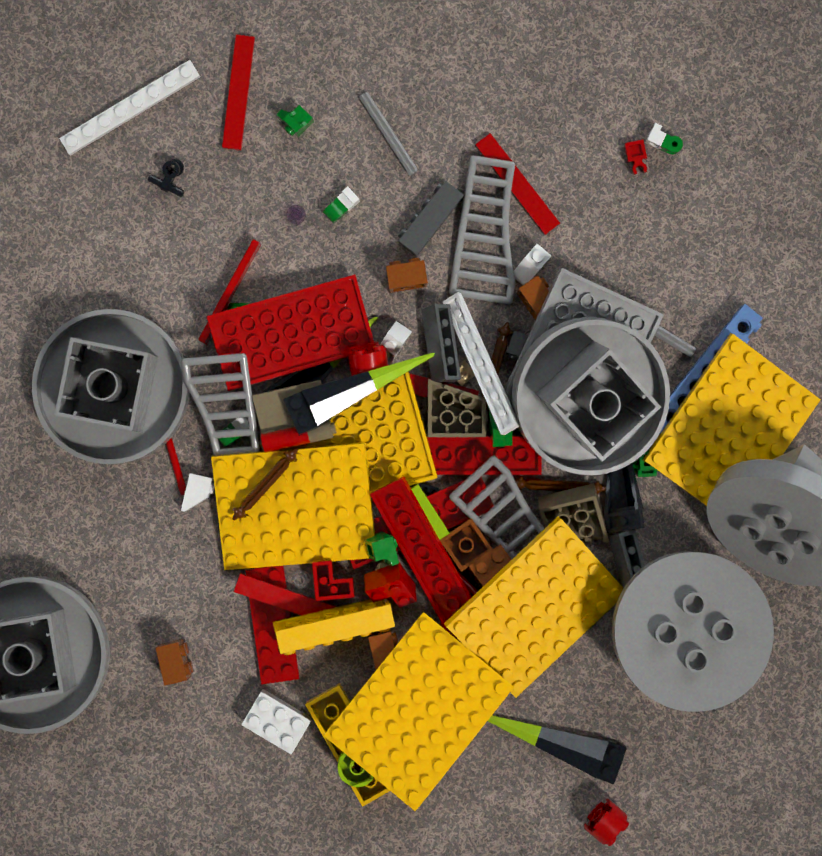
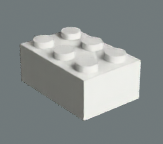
[242,689,312,754]

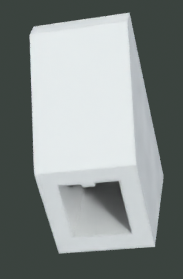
[380,321,412,365]

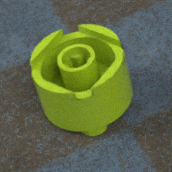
[338,752,374,787]

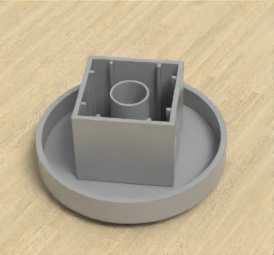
[32,309,190,464]
[512,317,670,475]
[707,444,822,586]
[612,551,774,712]
[0,576,110,734]

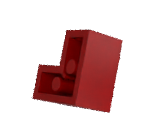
[312,560,355,601]
[364,562,417,608]

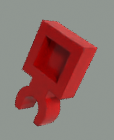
[624,139,647,175]

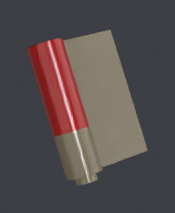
[252,380,337,453]

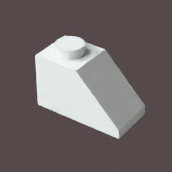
[513,244,551,285]
[181,473,215,512]

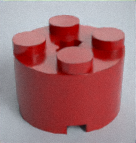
[348,342,389,376]
[584,799,629,846]

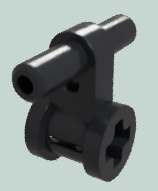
[148,159,184,197]

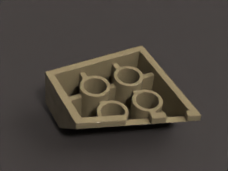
[427,379,486,437]
[538,483,609,542]

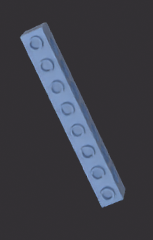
[660,304,763,434]

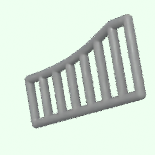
[449,155,516,305]
[181,353,260,456]
[449,456,545,559]

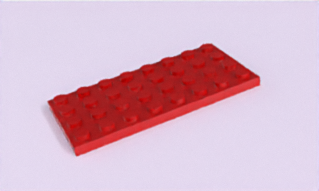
[206,274,374,391]

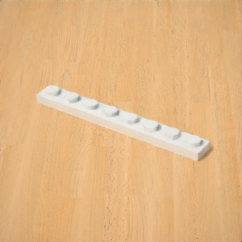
[59,60,200,156]
[443,292,520,435]

